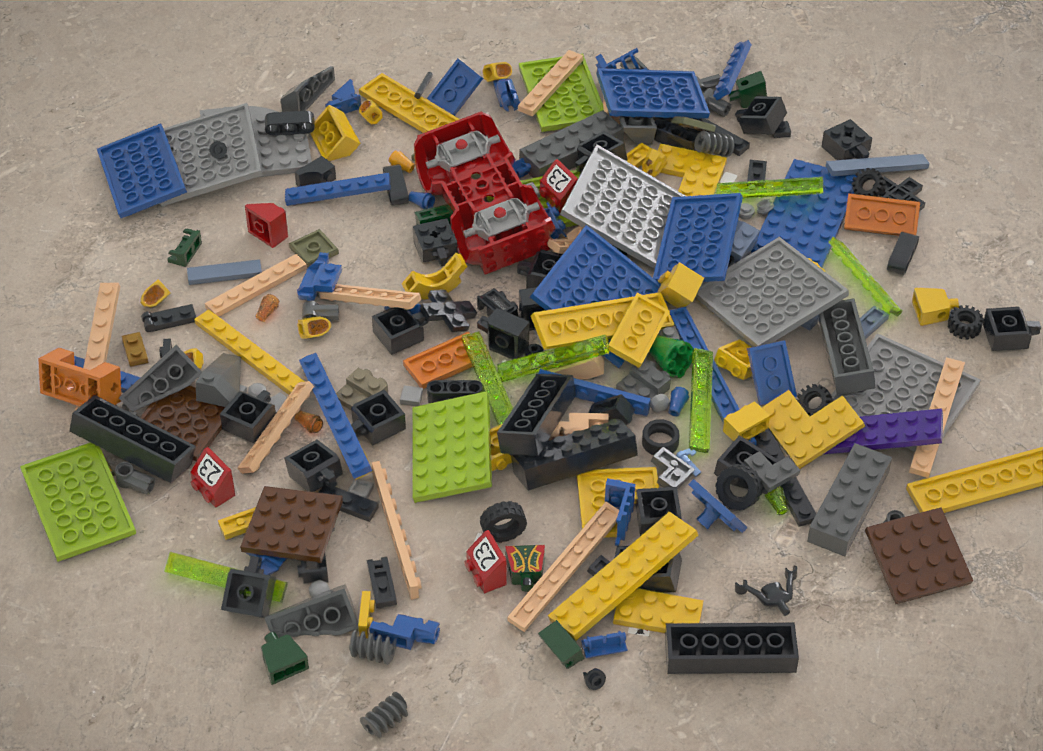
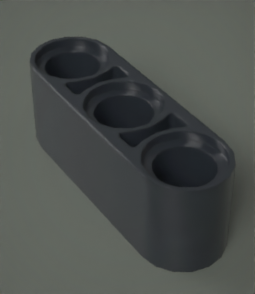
[265,111,315,136]
[654,119,698,151]
[383,164,409,206]
[887,231,919,275]
[427,380,483,404]

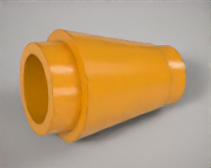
[388,150,415,173]

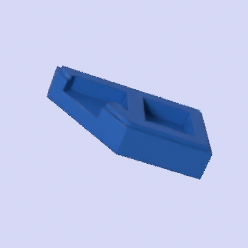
[332,79,355,101]

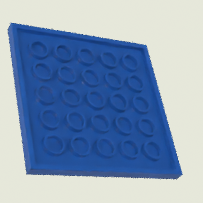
[530,225,667,368]

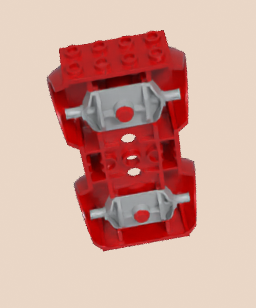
[414,111,556,275]

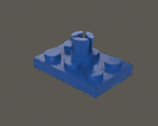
[427,58,484,116]
[747,340,797,405]
[688,479,748,533]

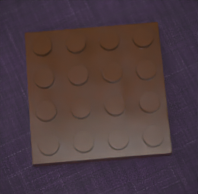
[140,386,225,462]
[240,486,343,563]
[865,507,974,605]

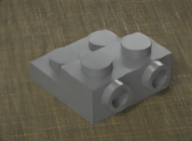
[616,360,671,401]

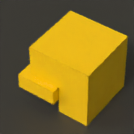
[657,262,704,308]

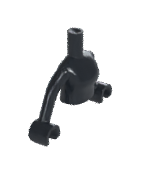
[735,565,797,616]

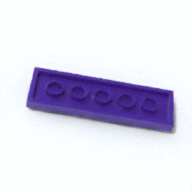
[824,408,943,455]

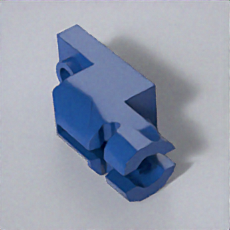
[493,79,520,112]
[370,614,440,650]

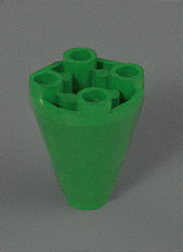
[649,335,697,378]

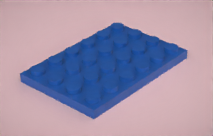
[596,68,710,119]
[97,123,187,219]
[653,193,743,282]

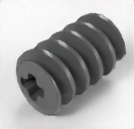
[694,131,734,157]
[349,629,397,665]
[360,692,408,738]

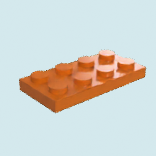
[844,193,920,236]
[403,331,488,389]

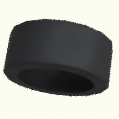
[642,419,680,455]

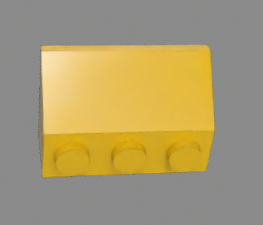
[310,105,361,161]

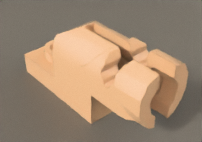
[549,413,608,441]

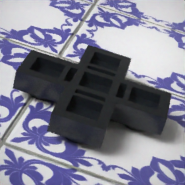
[873,176,926,211]
[420,290,477,332]

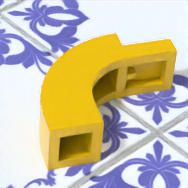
[401,253,468,300]

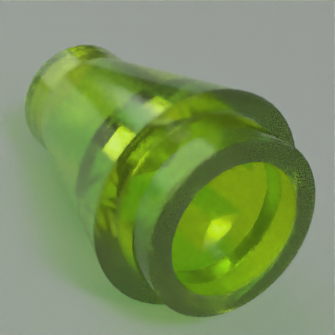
[765,486,789,515]

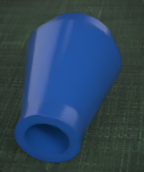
[408,191,435,210]
[668,387,689,417]

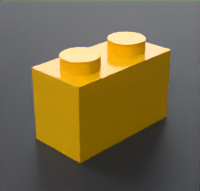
[723,401,770,442]

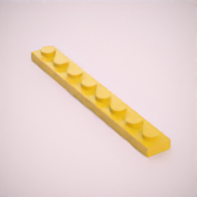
[194,309,305,395]

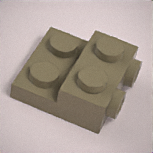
[336,367,388,410]

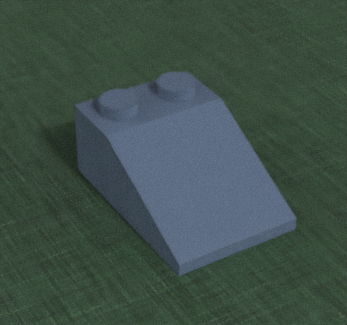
[730,220,760,264]

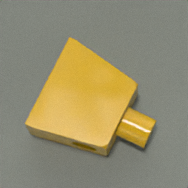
[912,288,959,326]

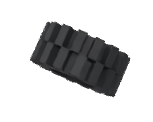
[852,168,886,197]
[947,305,984,340]
[796,384,834,417]

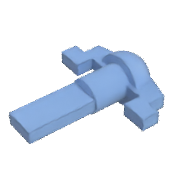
[676,448,701,477]

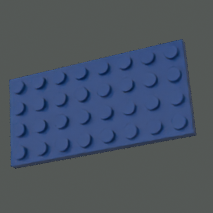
[751,159,857,268]

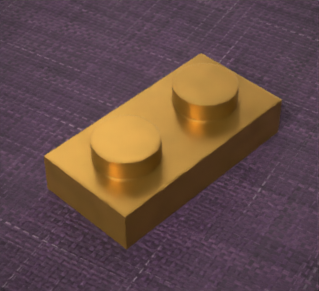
[122,332,149,367]

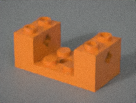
[38,348,121,406]

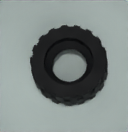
[715,464,763,511]
[480,501,527,543]

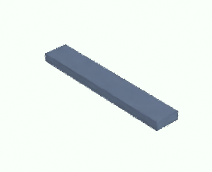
[826,154,930,176]

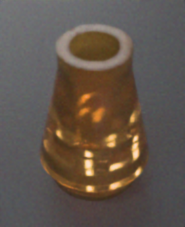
[255,294,280,322]
[294,410,323,433]

